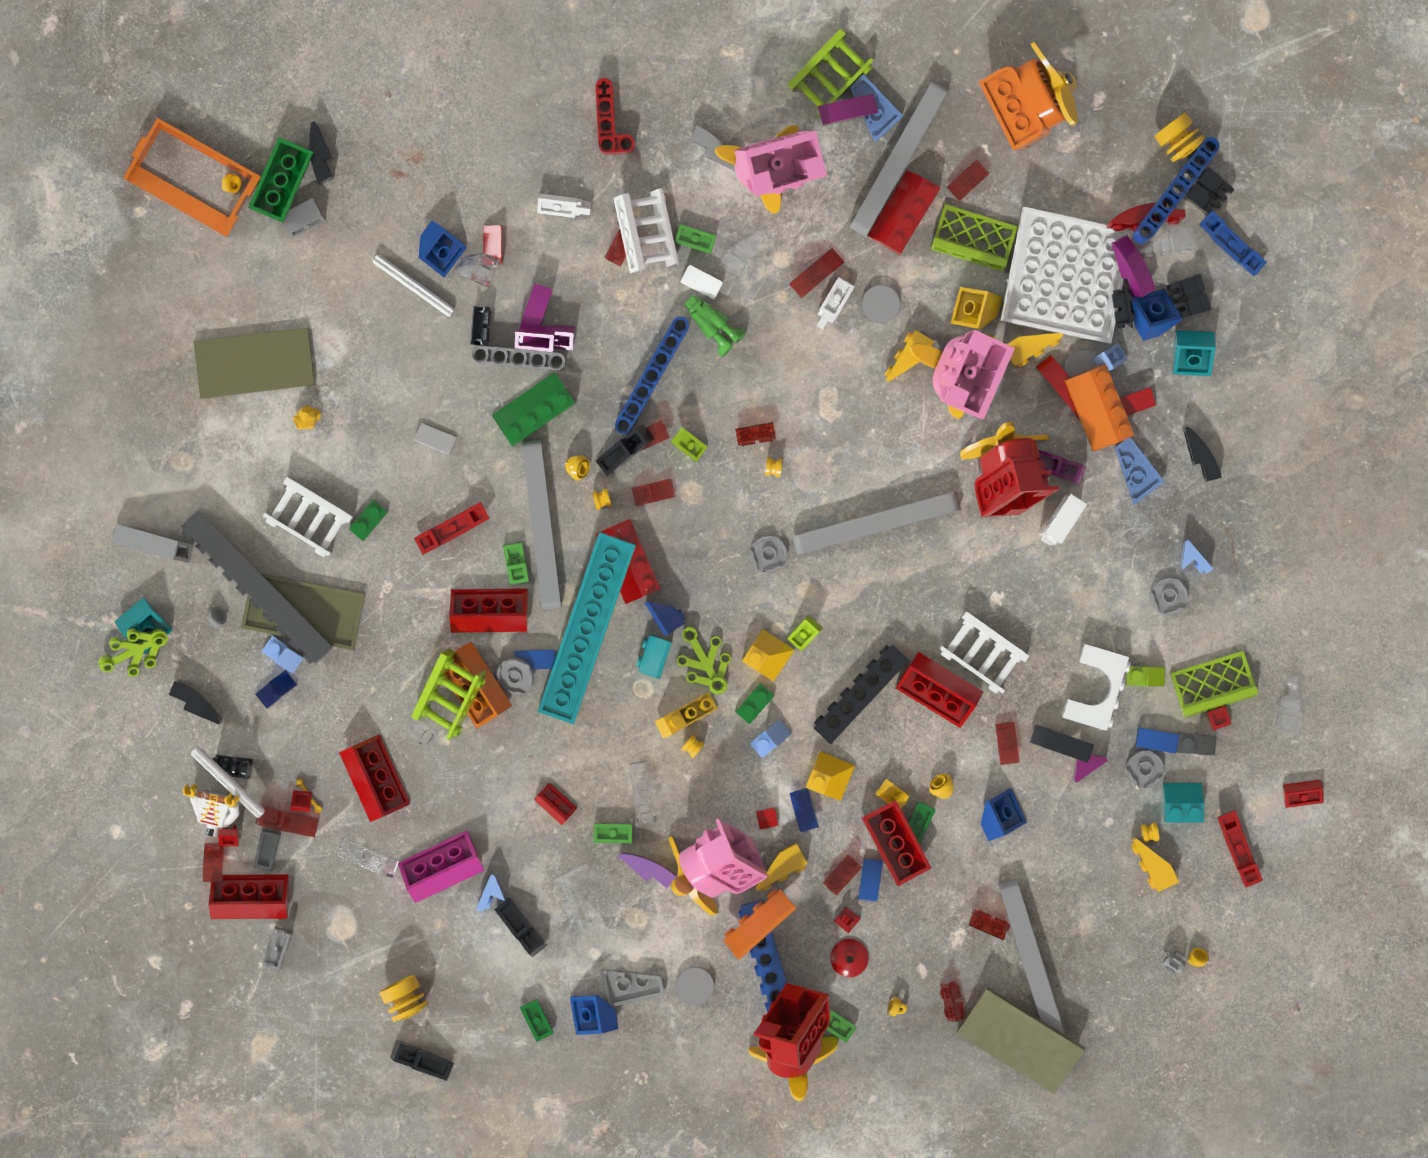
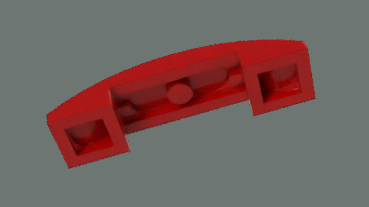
[1036,355,1081,422]
[414,502,490,555]
[1217,810,1263,888]

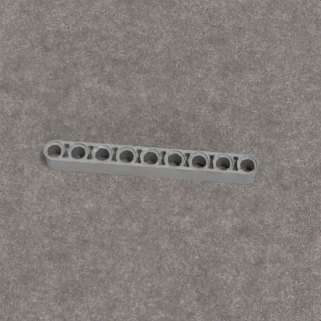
[849,79,950,237]
[522,439,562,610]
[792,491,961,555]
[998,879,1065,1034]

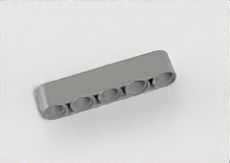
[472,346,566,371]

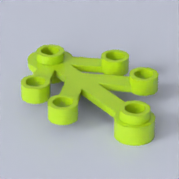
[677,627,731,694]
[98,628,168,677]

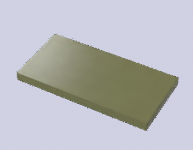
[193,328,315,399]
[241,573,365,650]
[957,987,1085,1094]

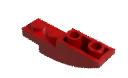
[1106,202,1186,231]

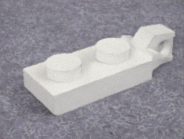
[537,193,591,218]
[817,277,855,329]

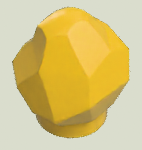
[292,405,321,430]

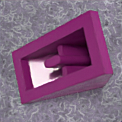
[1073,754,1108,783]

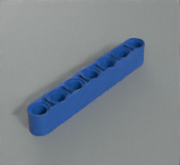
[1133,137,1220,244]
[615,316,689,435]

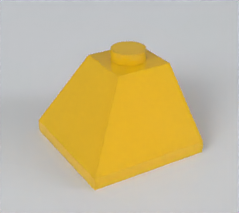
[950,287,1003,330]
[742,629,795,682]
[805,751,855,801]

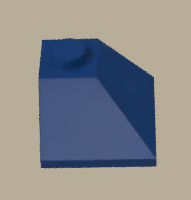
[418,220,467,277]
[1131,289,1182,341]
[645,601,686,636]
[981,788,1027,841]
[570,995,619,1035]

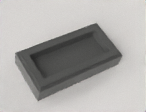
[253,829,281,871]

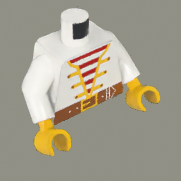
[183,784,240,837]

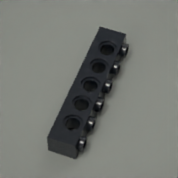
[814,644,909,744]

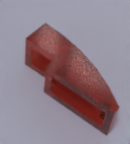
[789,248,845,299]
[255,805,319,838]

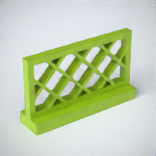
[930,204,1018,272]
[1170,651,1259,718]

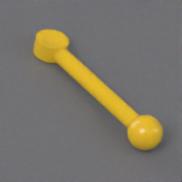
[296,779,322,813]

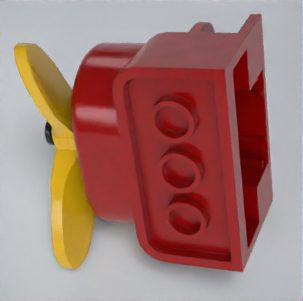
[960,422,1059,517]
[748,983,838,1101]

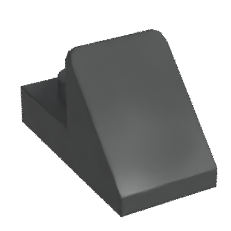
[1176,733,1216,755]

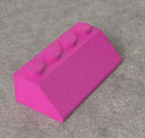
[398,831,485,903]

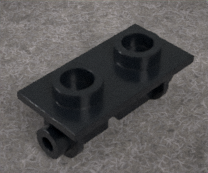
[1112,287,1135,328]
[470,306,492,346]

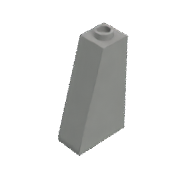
[112,524,194,563]

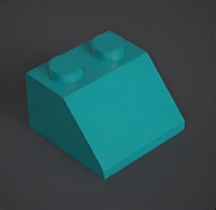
[1173,330,1216,376]
[114,597,173,655]
[636,635,672,679]
[1163,783,1204,823]

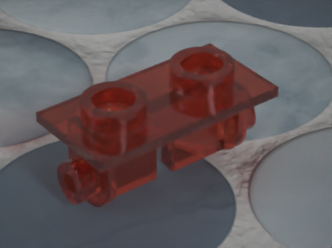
[604,229,638,267]
[735,422,776,447]
[823,855,862,896]
[969,909,1010,941]
[940,981,965,1022]

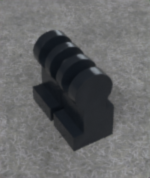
[1183,167,1234,215]
[1166,274,1212,318]
[213,754,253,779]

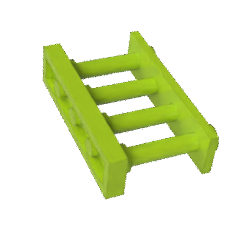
[787,28,874,118]
[411,649,487,741]

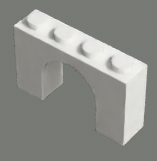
[1039,494,1087,545]
[1061,644,1131,731]

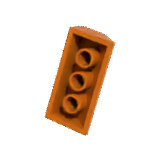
[1064,364,1134,451]
[445,642,512,728]
[723,888,796,960]

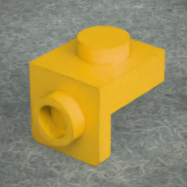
[875,779,909,809]

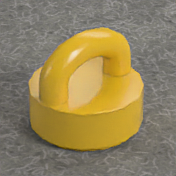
[222,173,241,193]
[1188,948,1209,967]
[887,996,907,1017]

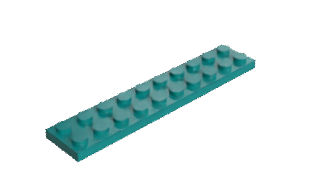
[538,532,636,725]

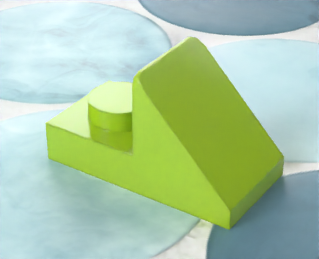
[670,427,707,462]
[787,615,823,651]
[1126,666,1165,686]

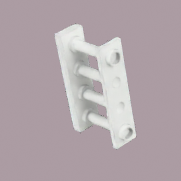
[614,188,679,273]
[263,477,354,557]
[939,611,1029,694]

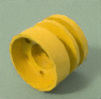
[1154,112,1205,163]
[379,974,429,1022]

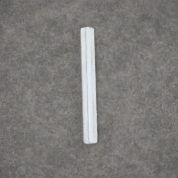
[373,255,455,316]
[191,746,265,818]

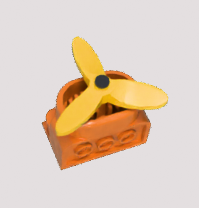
[979,42,1078,151]

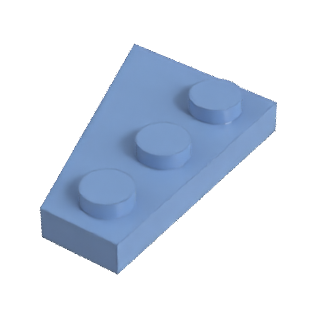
[850,74,903,143]
[1114,437,1165,505]

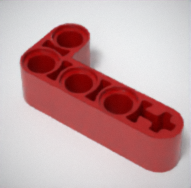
[595,78,635,155]

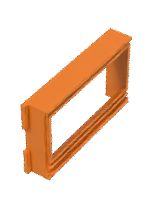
[123,118,261,237]

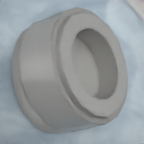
[207,607,227,628]

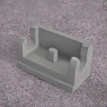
[283,198,325,239]
[263,927,293,971]

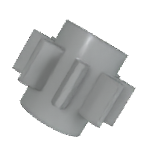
[1162,951,1186,975]

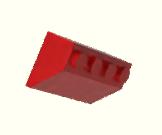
[867,170,941,256]
[595,519,660,604]
[449,588,528,633]
[895,652,983,728]
[339,734,410,822]
[860,800,932,886]
[208,874,289,919]

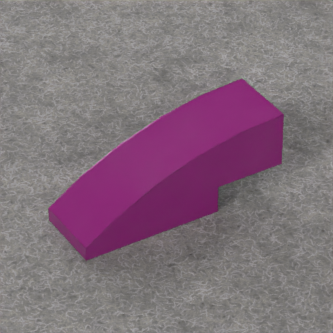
[818,94,878,126]
[1111,235,1156,297]
[519,283,553,329]
[515,325,575,352]
[1038,449,1086,485]

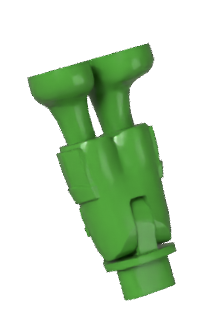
[684,294,747,357]

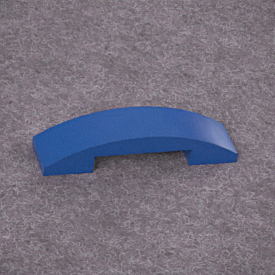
[1199,210,1267,276]

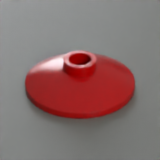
[830,939,869,977]

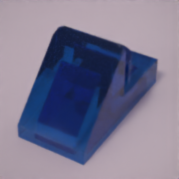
[255,670,297,709]

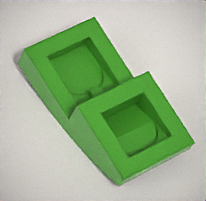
[503,541,529,585]

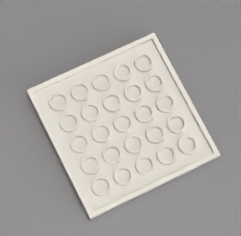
[1001,207,1133,344]

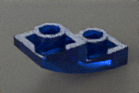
[790,788,819,832]

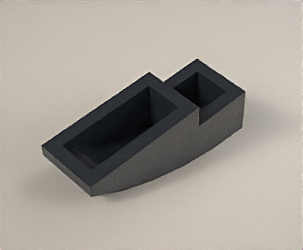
[309,121,334,185]
[596,424,654,476]
[1183,427,1222,482]
[169,680,223,725]
[1029,725,1094,763]
[494,898,548,957]
[390,1040,454,1081]

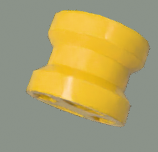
[765,457,783,478]
[592,488,612,510]
[681,735,705,758]
[1141,822,1159,843]

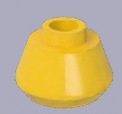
[565,455,590,481]
[929,774,954,799]

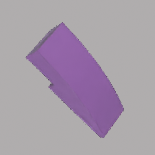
[618,852,677,889]

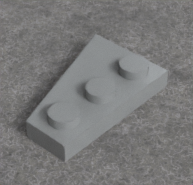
[600,970,665,1007]

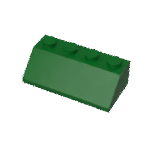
[248,137,314,223]
[492,372,576,447]

